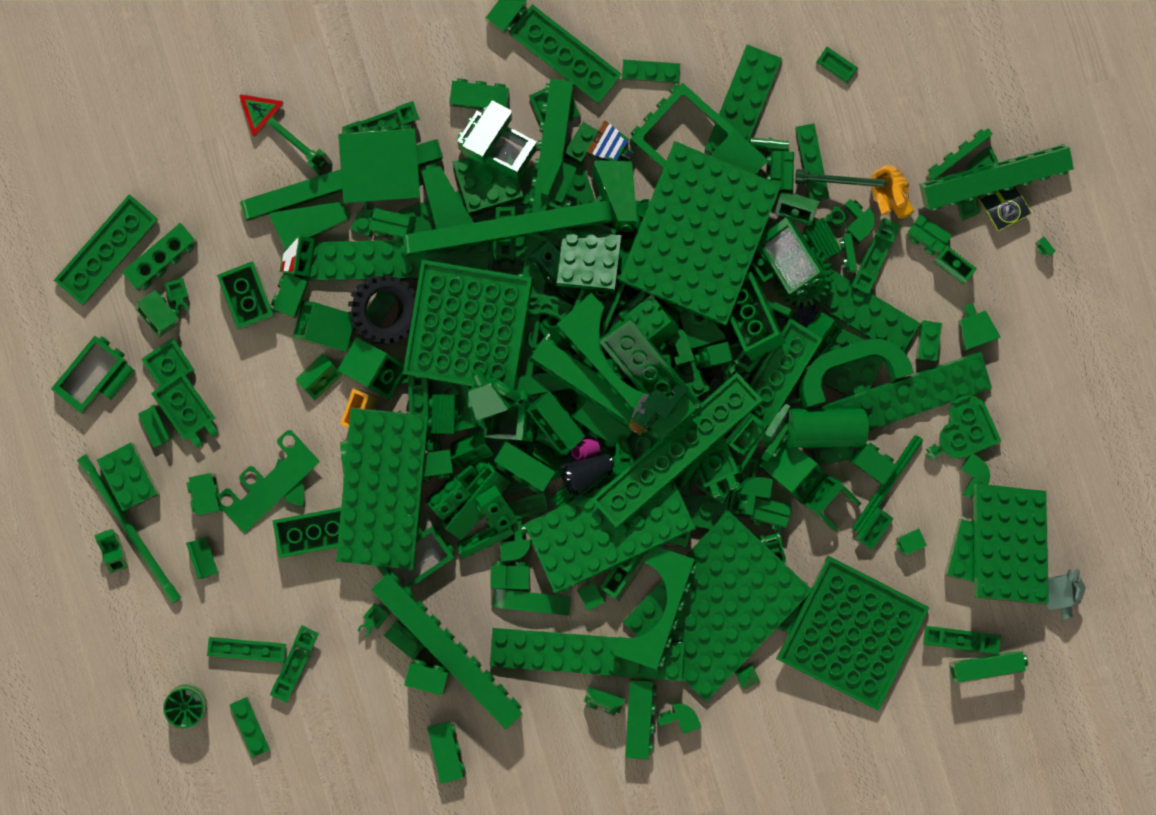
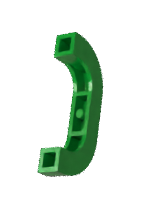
[799,339,914,409]

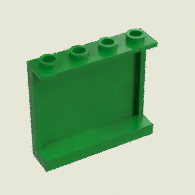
[338,125,420,203]

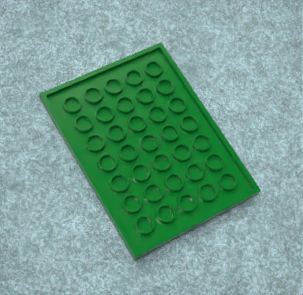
[618,141,781,326]
[623,510,812,702]

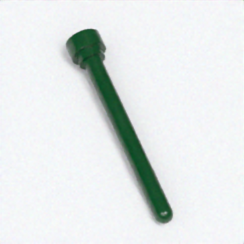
[795,169,887,187]

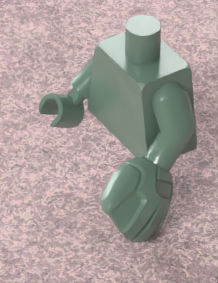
[1046,569,1086,619]

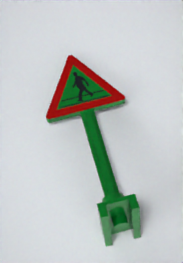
[239,94,332,176]

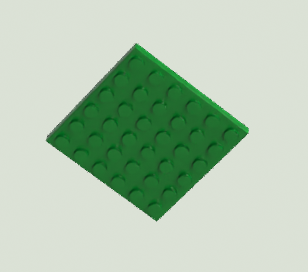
[403,260,534,390]
[776,555,930,711]

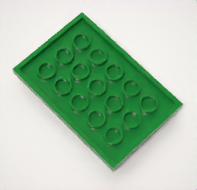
[973,483,1049,605]

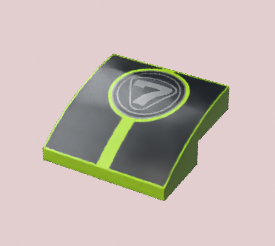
[978,186,1032,232]

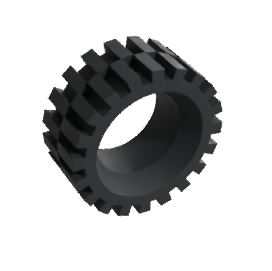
[348,276,416,344]

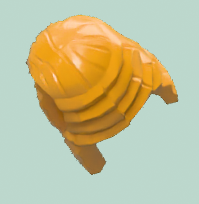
[871,165,915,220]

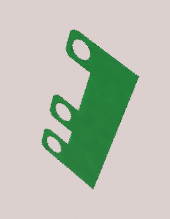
[220,430,320,534]

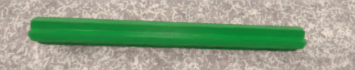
[852,435,923,533]

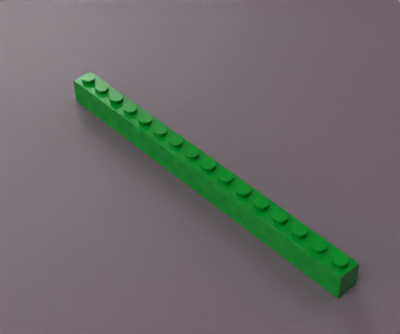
[518,79,573,377]

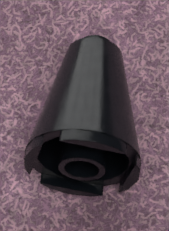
[559,454,614,500]

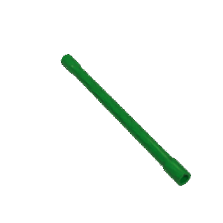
[77,454,182,604]

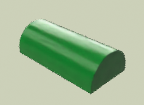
[786,408,869,448]

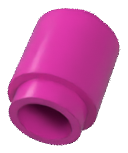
[571,437,600,460]

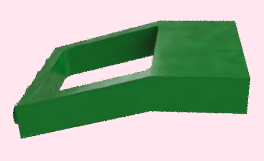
[629,83,769,175]

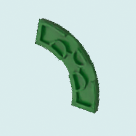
[957,146,998,221]
[528,294,574,321]

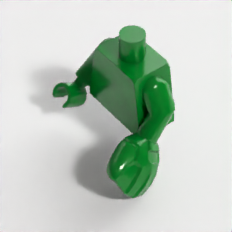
[467,371,528,429]

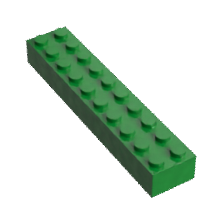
[371,571,523,730]

